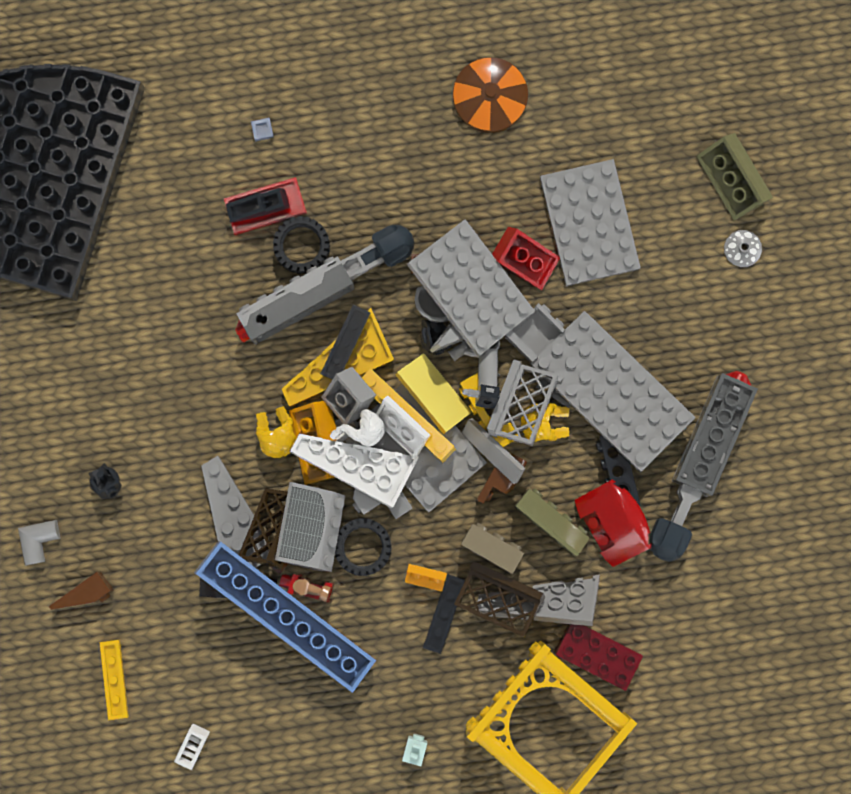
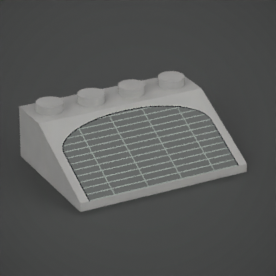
[275,482,345,572]

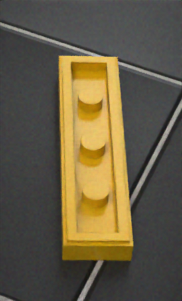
[99,640,129,720]

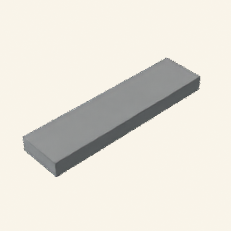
[462,418,525,484]

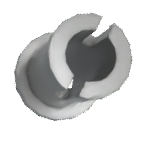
[448,341,471,362]

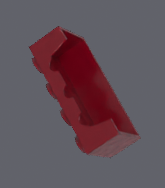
[554,624,643,691]

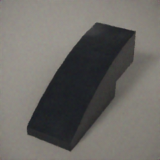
[226,188,290,223]

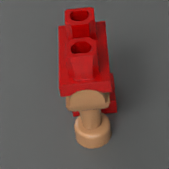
[279,573,334,602]

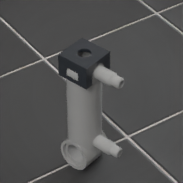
[462,341,500,409]

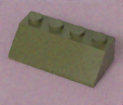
[696,133,773,221]
[514,488,590,557]

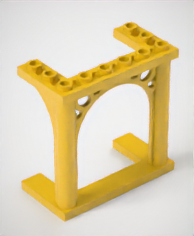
[466,640,637,794]

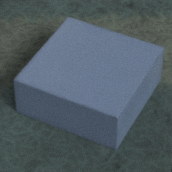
[251,118,274,141]

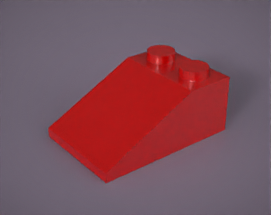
[492,227,560,290]

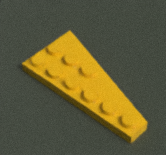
[282,308,394,407]

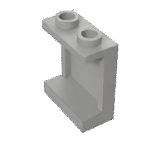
[505,303,565,363]

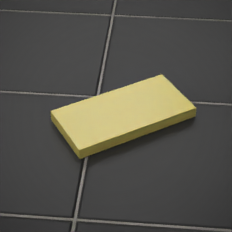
[395,353,472,434]

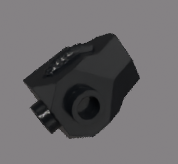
[420,320,452,355]
[88,463,122,499]

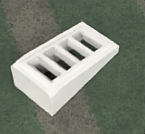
[174,724,210,770]

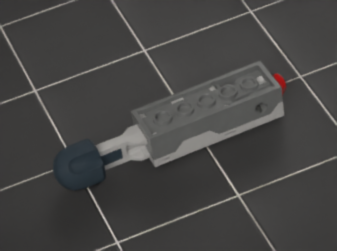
[235,225,414,345]
[649,371,758,561]

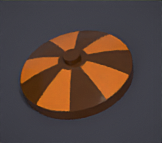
[453,57,528,133]

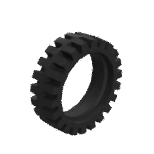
[273,216,330,274]
[335,518,392,576]

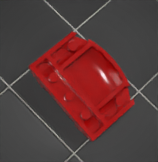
[575,480,651,567]

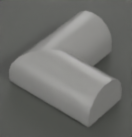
[18,520,61,566]

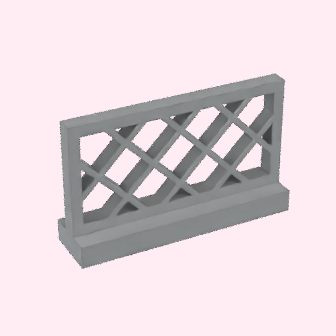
[487,360,558,446]

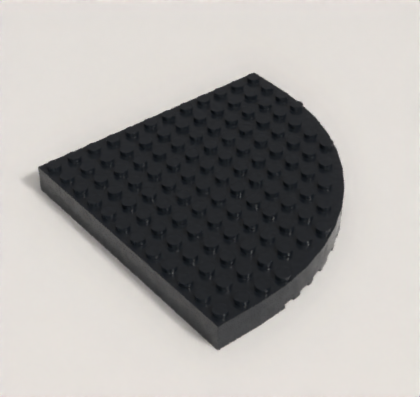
[0,64,145,302]

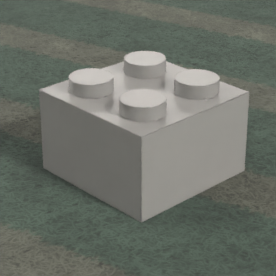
[321,367,376,425]

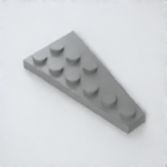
[201,456,270,568]
[476,575,600,626]

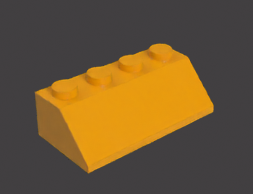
[289,401,336,485]

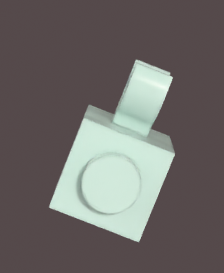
[402,734,427,766]

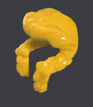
[521,403,570,442]
[256,406,297,458]

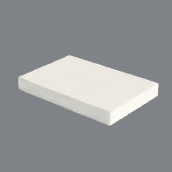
[376,396,430,458]

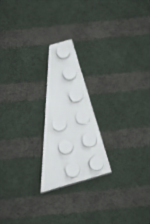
[289,434,419,508]

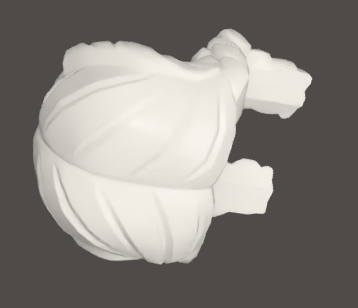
[330,409,385,447]

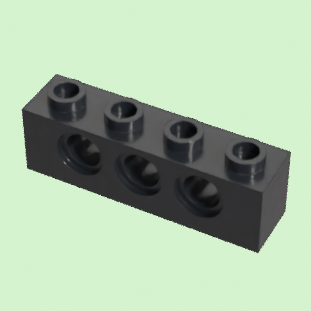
[595,435,641,506]

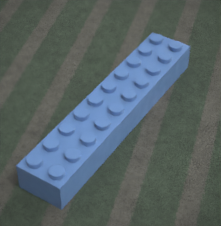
[194,541,376,693]

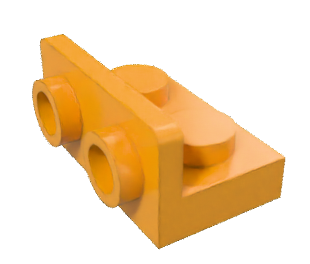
[405,564,447,591]

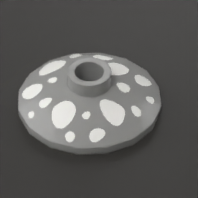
[724,230,762,267]

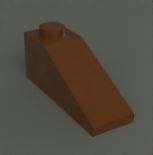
[49,571,114,610]

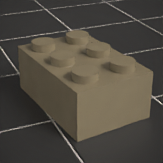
[461,523,524,574]

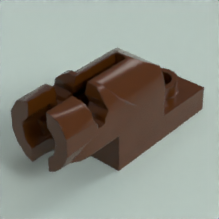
[476,453,527,504]

